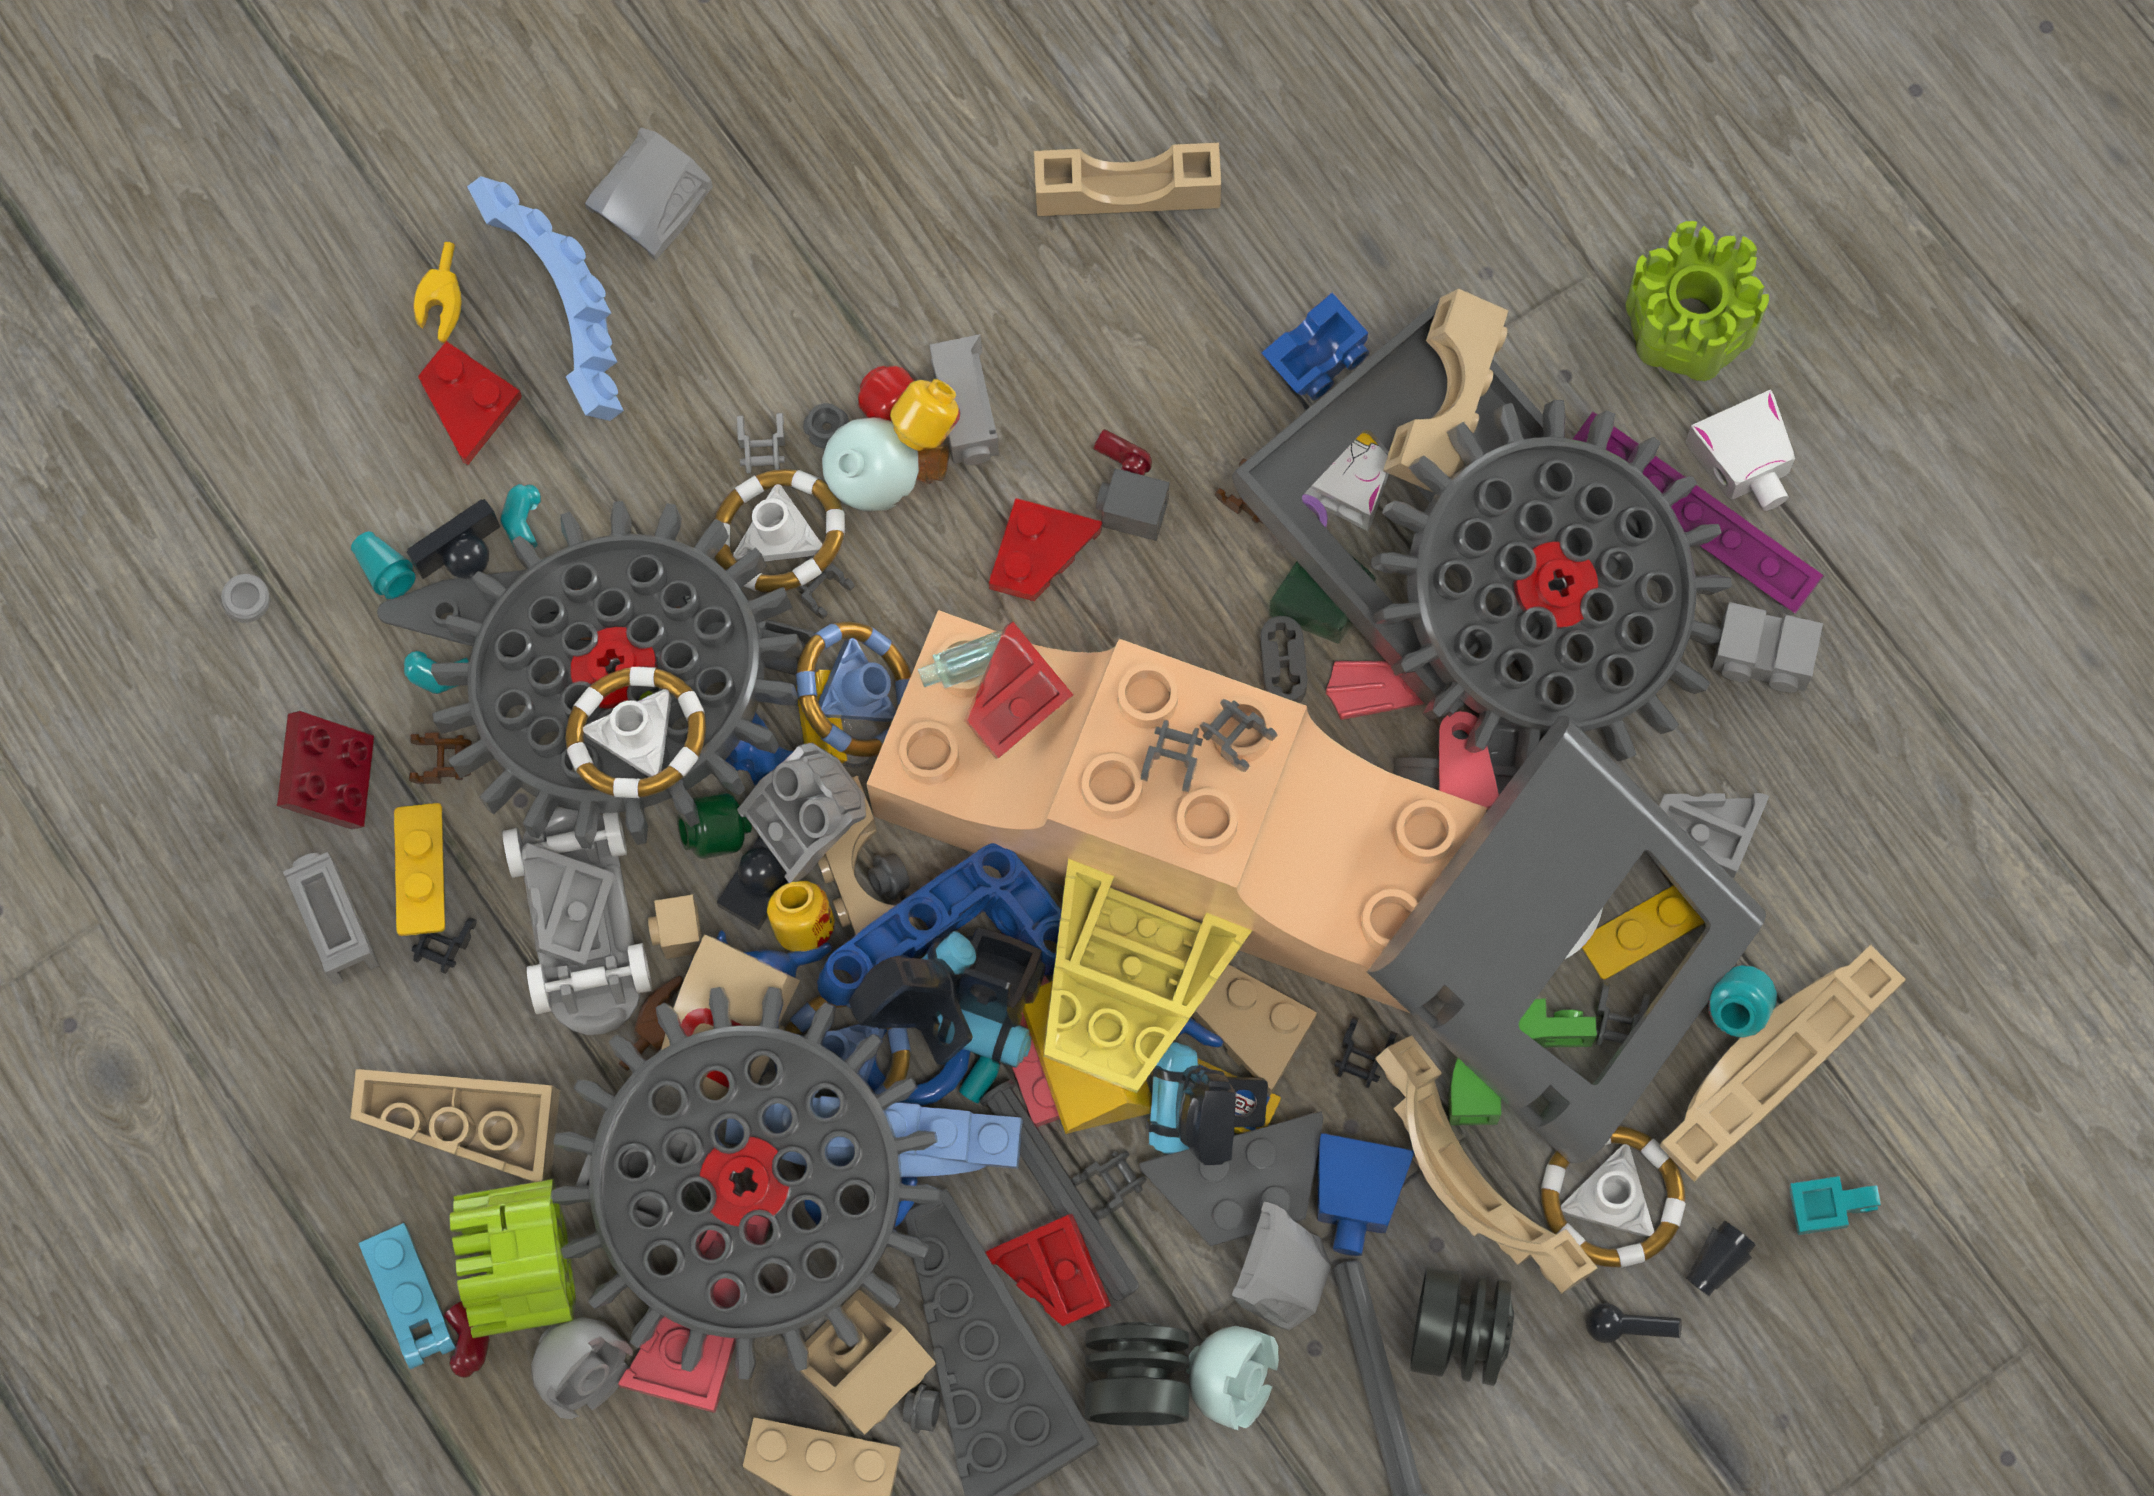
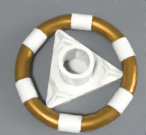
[714,469,845,592]
[566,667,706,798]
[1541,1126,1686,1268]

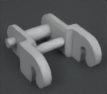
[737,413,785,474]

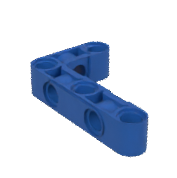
[817,843,1061,1006]

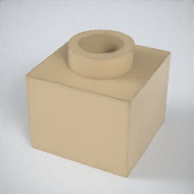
[648,894,702,959]

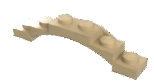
[1660,945,1906,1182]
[1375,1035,1597,1294]

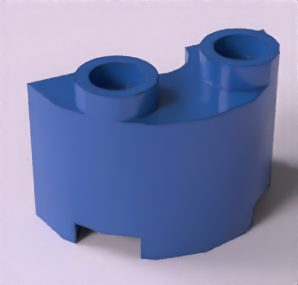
[1261,292,1369,400]

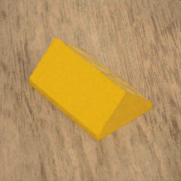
[1023,981,1152,1134]

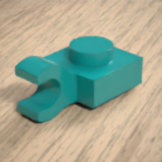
[1789,1176,1881,1235]

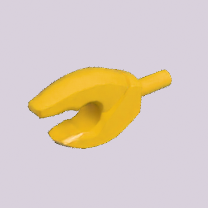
[413,242,462,343]

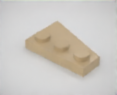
[1191,964,1317,1097]
[743,1417,901,1496]

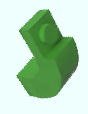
[1448,998,1597,1125]

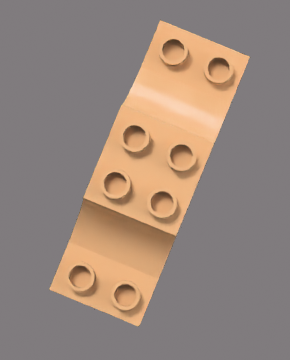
[867,610,1487,1013]

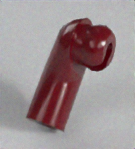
[1094,429,1152,476]
[444,1301,490,1378]

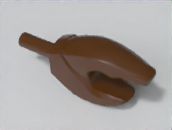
[618,975,684,1071]

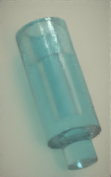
[918,629,1003,688]

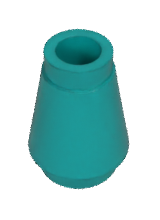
[351,531,416,599]

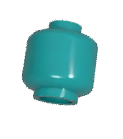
[1708,965,1777,1038]

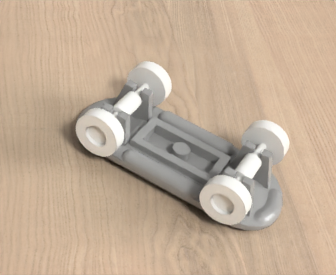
[503,807,652,1035]

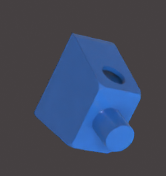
[1317,1133,1414,1256]

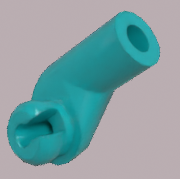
[500,484,541,549]
[404,651,469,694]
[958,1053,1001,1104]

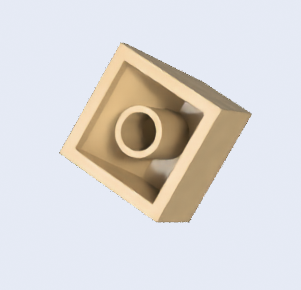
[788,1289,936,1435]

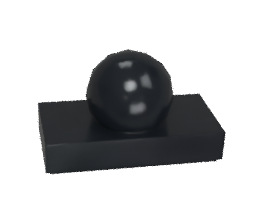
[406,499,500,579]
[717,836,789,930]

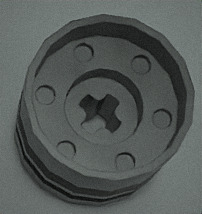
[1410,1267,1514,1386]
[1085,1322,1189,1426]

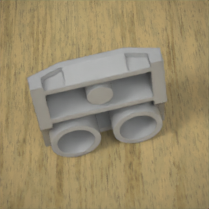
[585,127,713,261]
[737,743,866,883]
[1232,1202,1331,1330]

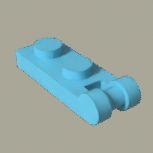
[358,1223,456,1369]

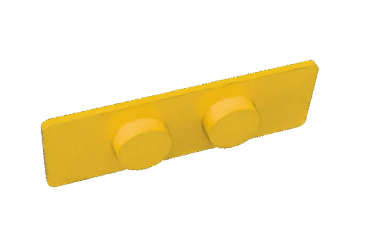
[394,803,445,936]
[1582,885,1705,980]

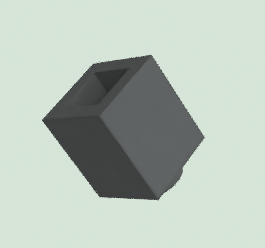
[1096,468,1169,541]

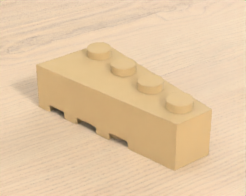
[350,1069,560,1182]

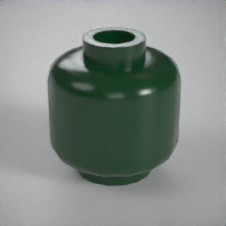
[677,792,752,859]

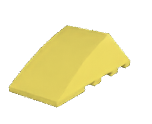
[1043,858,1252,1093]

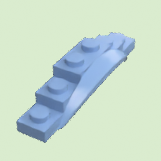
[467,176,624,421]
[725,1096,1023,1177]

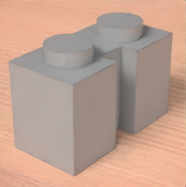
[1712,602,1823,693]

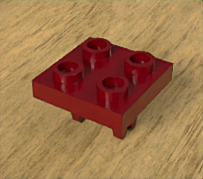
[277,711,374,830]

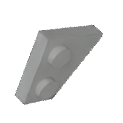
[1659,793,1769,879]
[521,843,615,967]

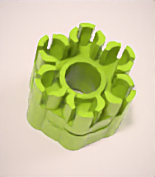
[1625,221,1769,381]
[450,1179,576,1338]

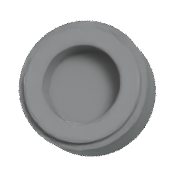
[221,574,270,623]

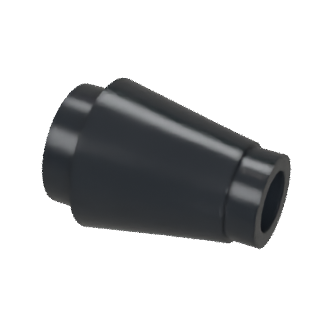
[1686,1220,1756,1297]

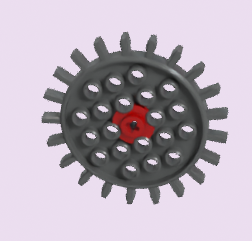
[1371,399,1732,770]
[431,501,802,849]
[551,987,942,1379]

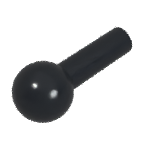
[1586,1303,1682,1343]

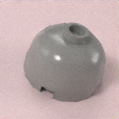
[531,1317,632,1419]

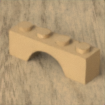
[1034,143,1221,216]
[1383,289,1508,492]
[818,776,926,959]

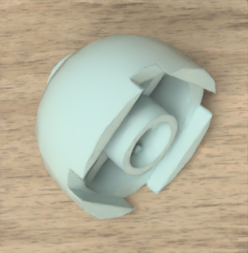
[822,418,919,511]
[1186,1326,1279,1430]

